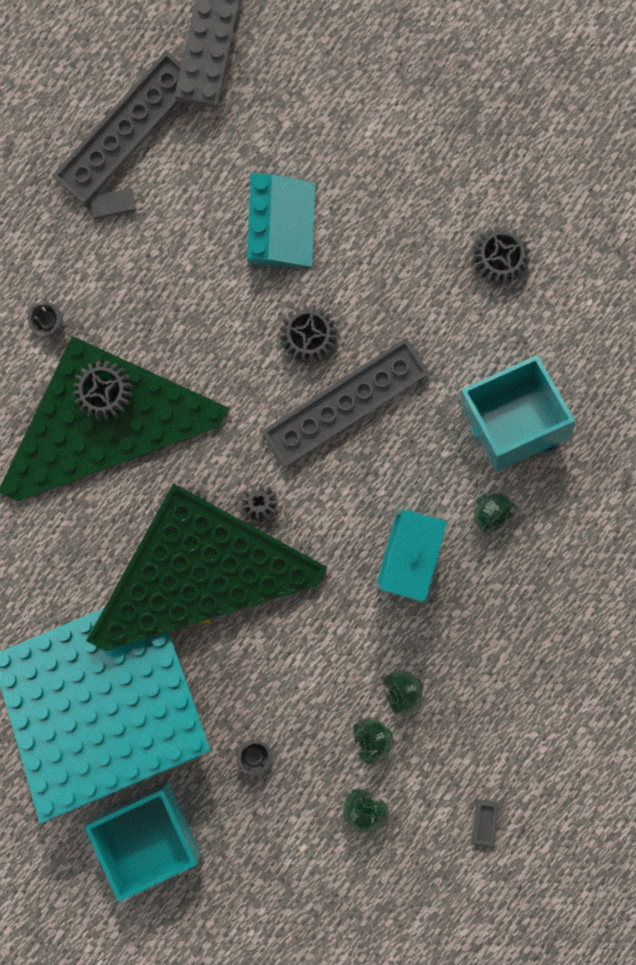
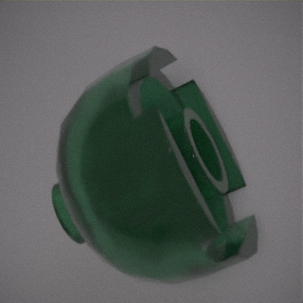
[473,493,517,535]
[382,670,424,717]
[353,718,393,765]
[343,789,389,833]

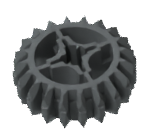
[472,226,530,285]
[279,305,337,363]
[73,361,133,420]

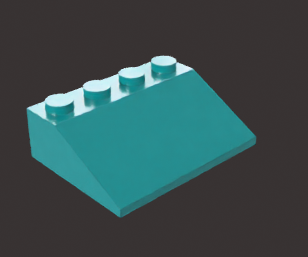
[247,173,315,267]

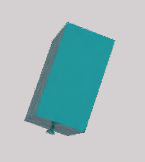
[461,355,575,472]
[376,509,448,602]
[84,781,201,902]

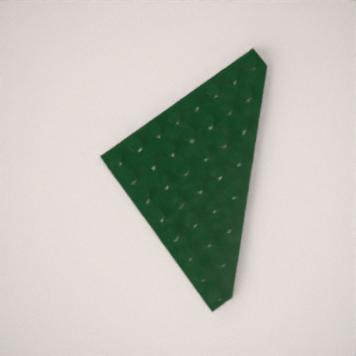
[0,336,228,501]
[86,483,327,651]

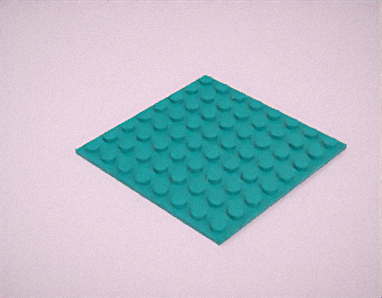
[0,609,211,824]

